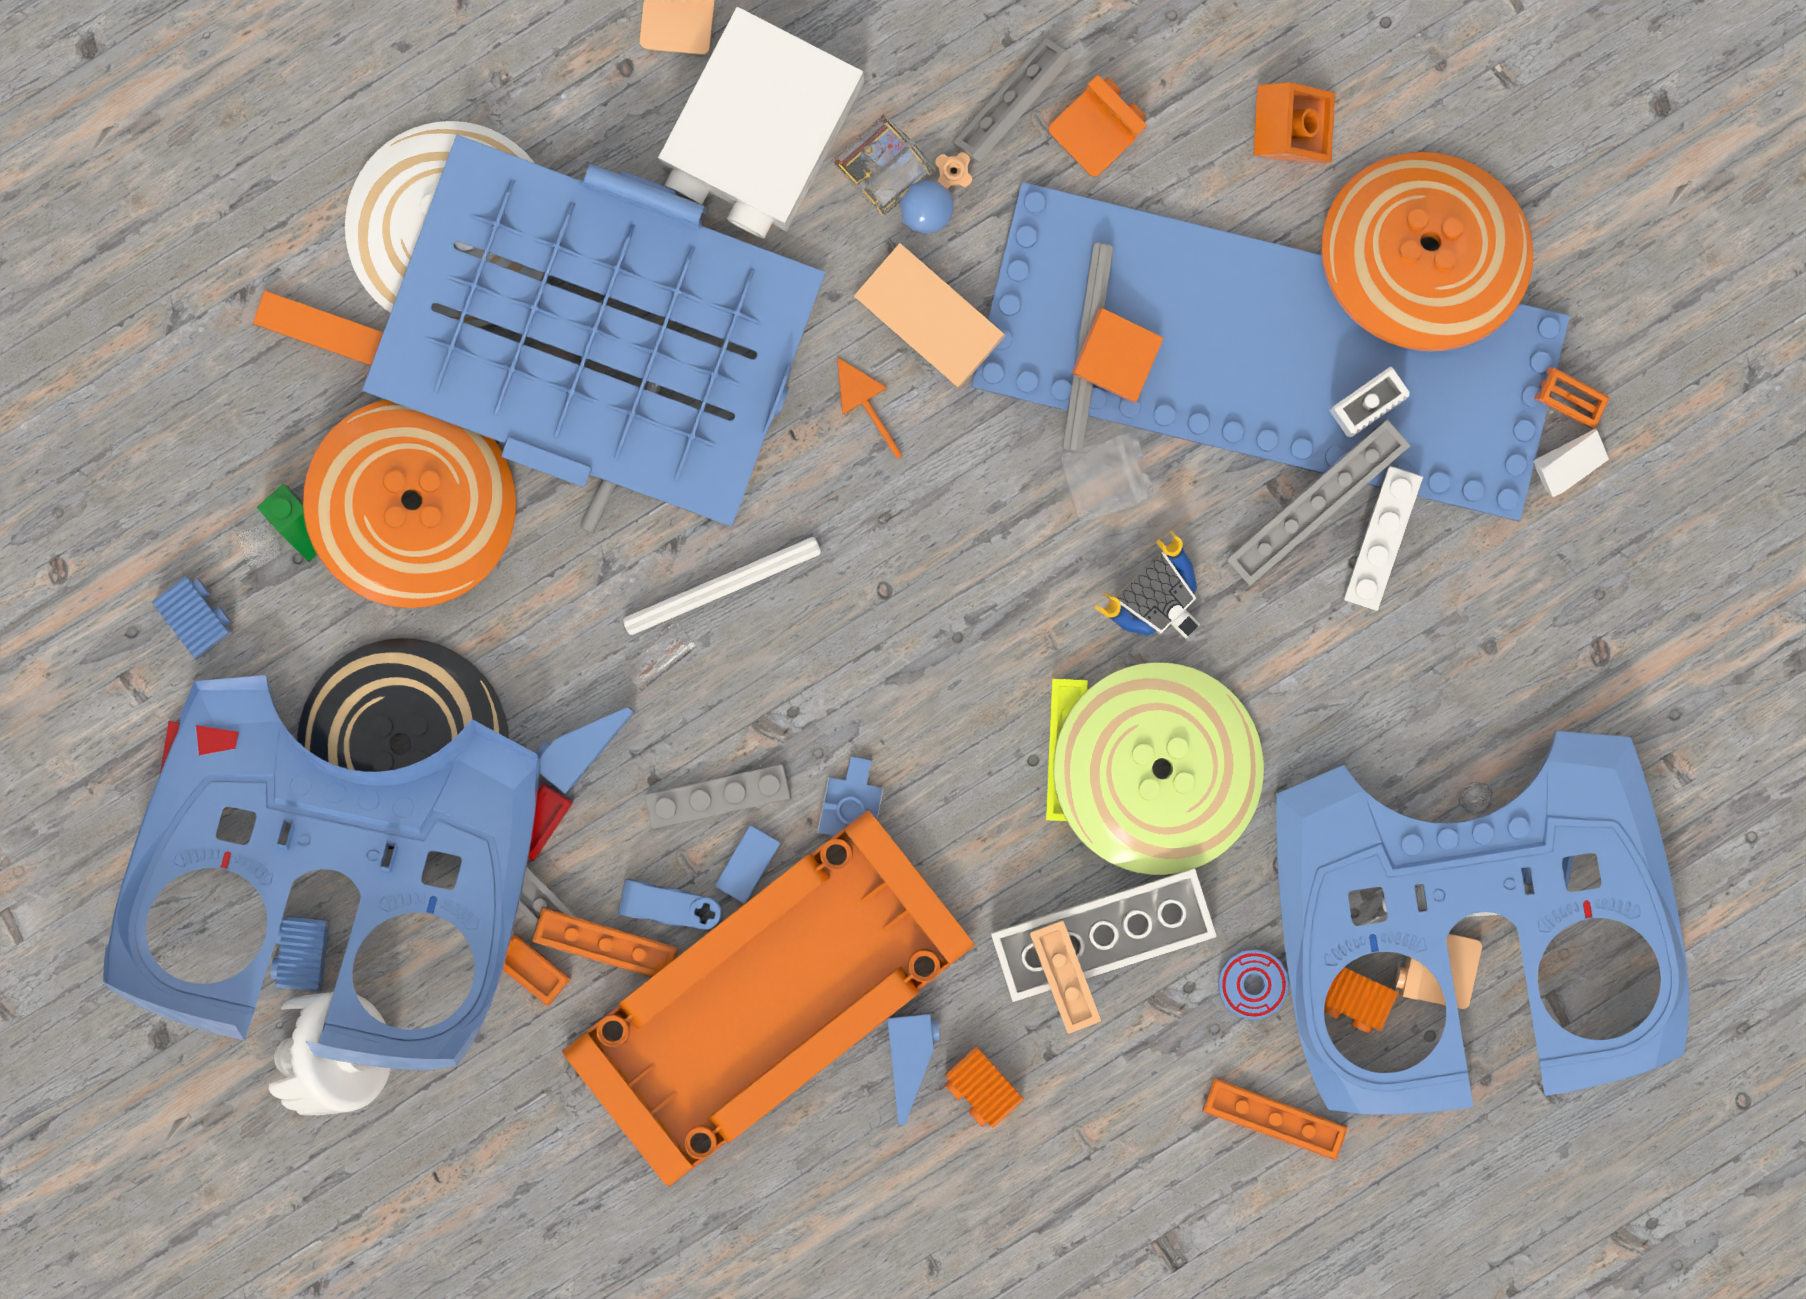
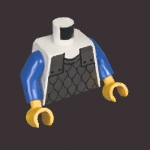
[1095,531,1200,639]

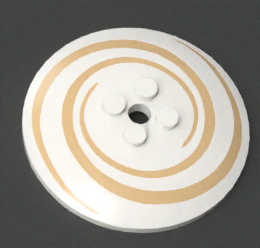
[345,121,545,328]

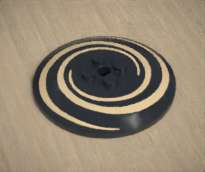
[297,638,509,850]

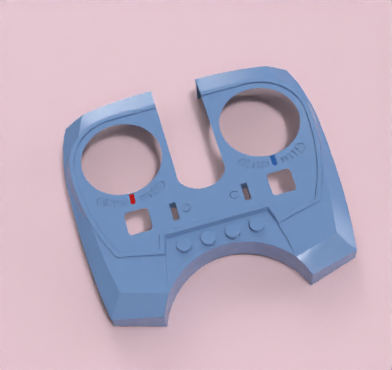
[103,675,540,1070]
[1276,731,1689,1115]

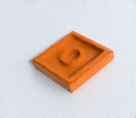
[1071,308,1164,403]

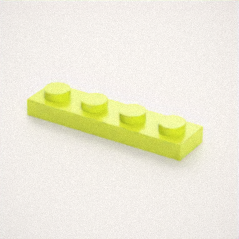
[1046,679,1088,821]

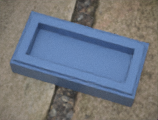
[715,825,781,904]

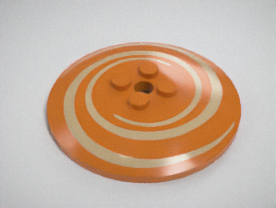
[1321,152,1533,351]
[303,399,516,609]

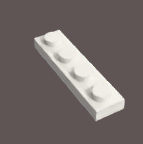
[1343,465,1423,611]

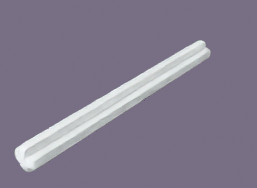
[623,537,821,635]

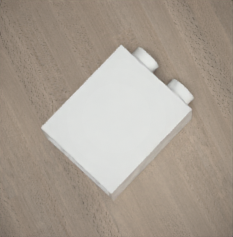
[658,7,864,238]

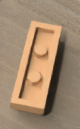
[1030,920,1101,1034]

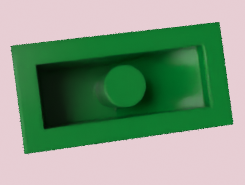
[257,484,317,562]

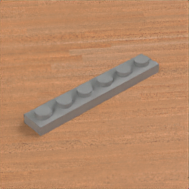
[1226,418,1411,586]

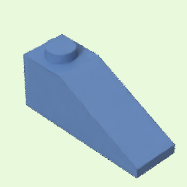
[535,707,635,794]
[888,1013,940,1125]

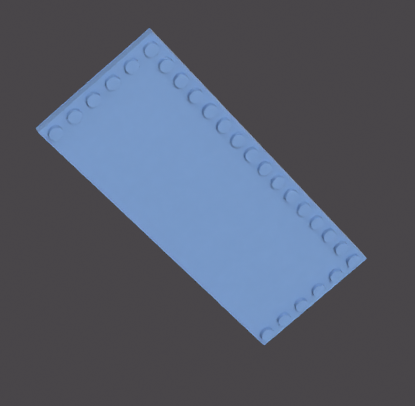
[971,182,1570,522]

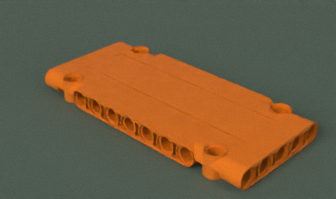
[562,809,976,1187]

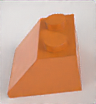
[1254,82,1335,163]

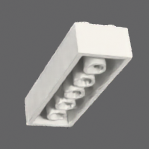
[991,868,1217,1002]

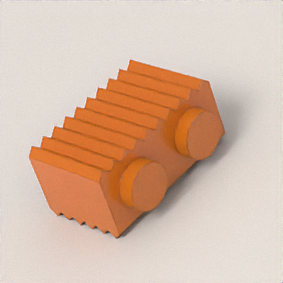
[1324,967,1399,1034]
[944,1045,1024,1128]

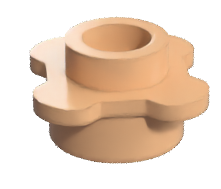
[935,152,972,189]

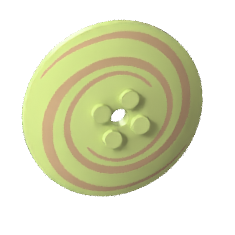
[1053,663,1264,875]

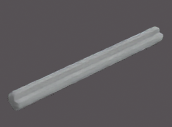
[1062,243,1113,452]

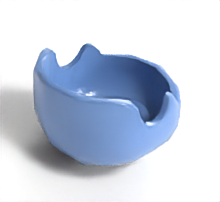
[900,180,953,234]

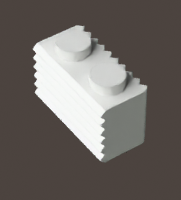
[1329,366,1410,437]

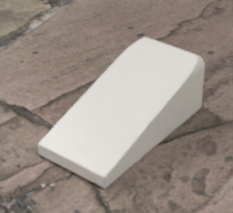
[1533,429,1609,498]

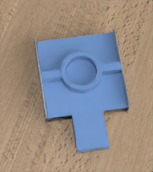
[817,756,884,839]

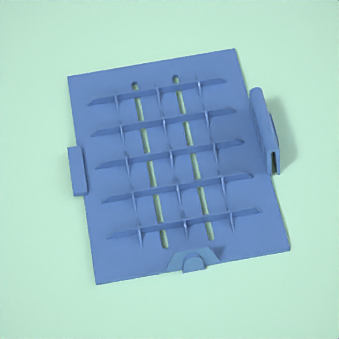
[362,134,825,527]

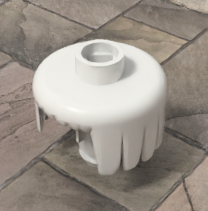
[268,992,391,1116]

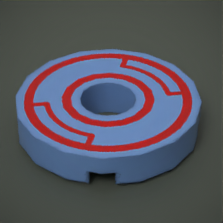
[1218,949,1289,1020]

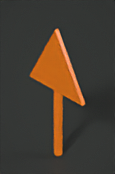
[837,357,902,458]

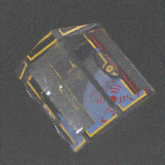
[831,114,936,217]

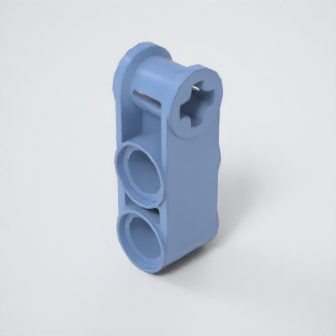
[618,879,723,929]

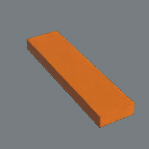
[253,290,383,366]
[532,907,678,977]
[1202,1078,1348,1160]

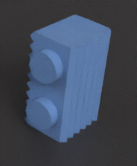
[151,576,232,659]
[271,916,330,992]

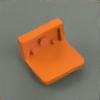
[1048,74,1147,177]

